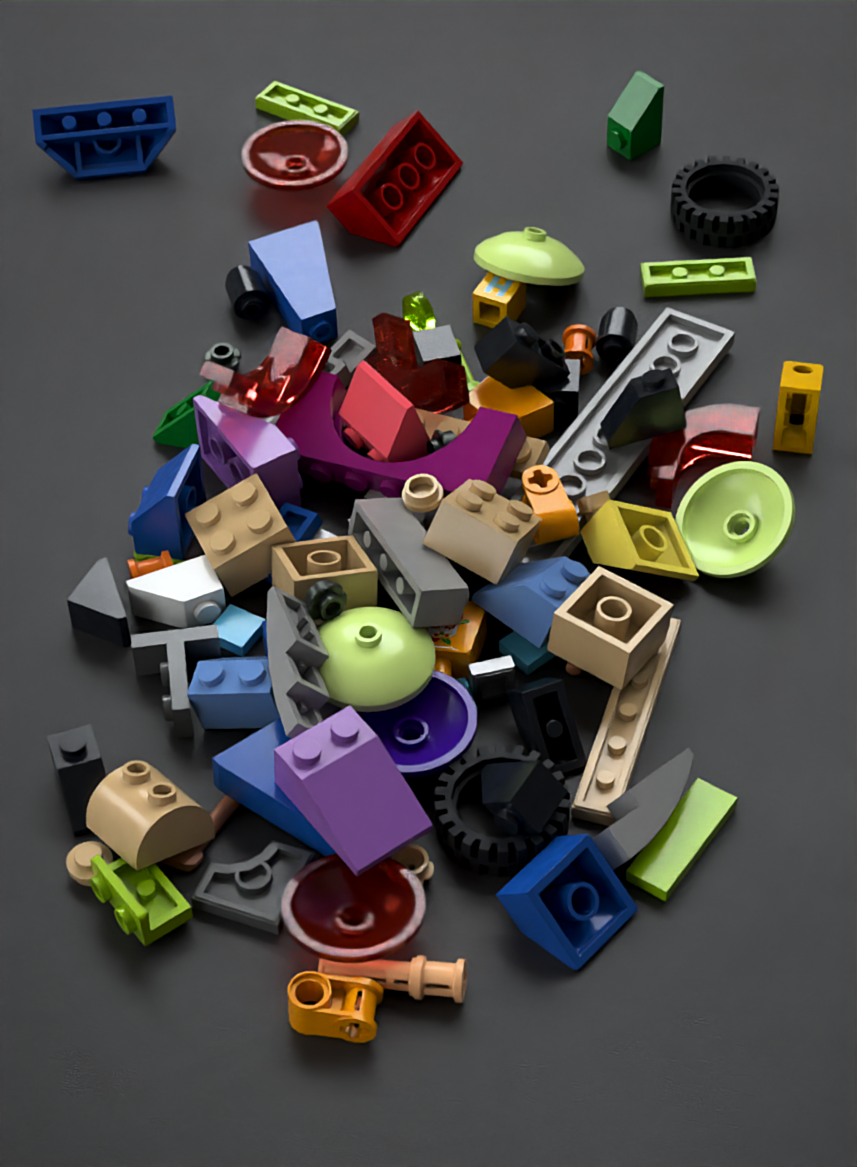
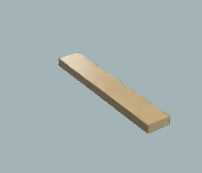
[571,618,681,826]

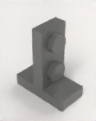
[131,624,222,738]

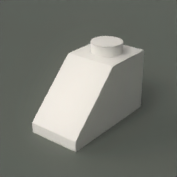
[126,554,226,629]

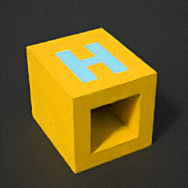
[472,272,526,328]

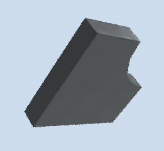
[191,840,316,935]

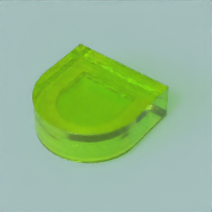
[402,291,435,331]

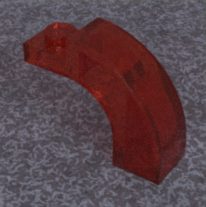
[367,312,470,414]
[199,326,332,418]
[648,404,761,508]

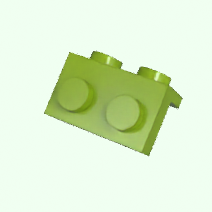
[89,854,193,946]

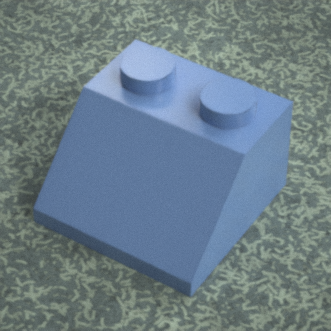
[471,556,591,649]
[187,656,280,729]

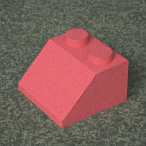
[339,360,430,463]

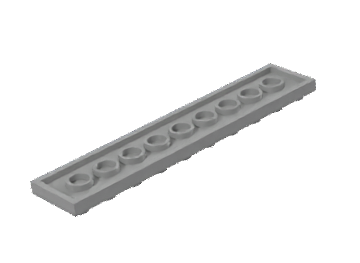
[509,307,735,564]

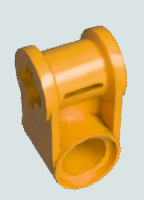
[521,465,579,546]
[288,971,384,1043]

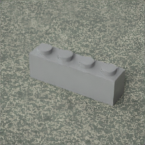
[348,497,469,628]

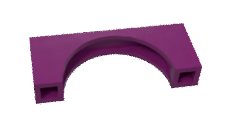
[275,368,527,507]

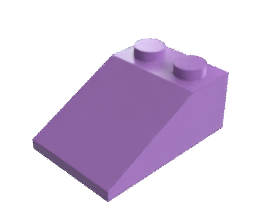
[193,395,303,510]
[274,705,433,876]

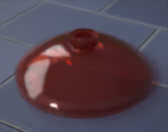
[242,120,348,192]
[281,854,426,963]

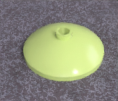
[474,227,585,286]
[675,461,795,578]
[317,607,436,712]

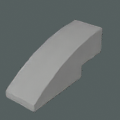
[592,748,694,870]

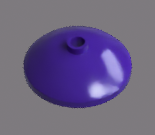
[356,670,478,778]

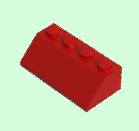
[326,110,463,247]

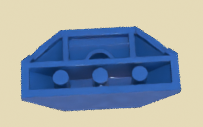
[32,95,177,180]

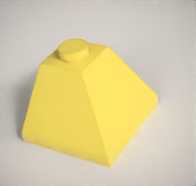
[580,499,699,581]

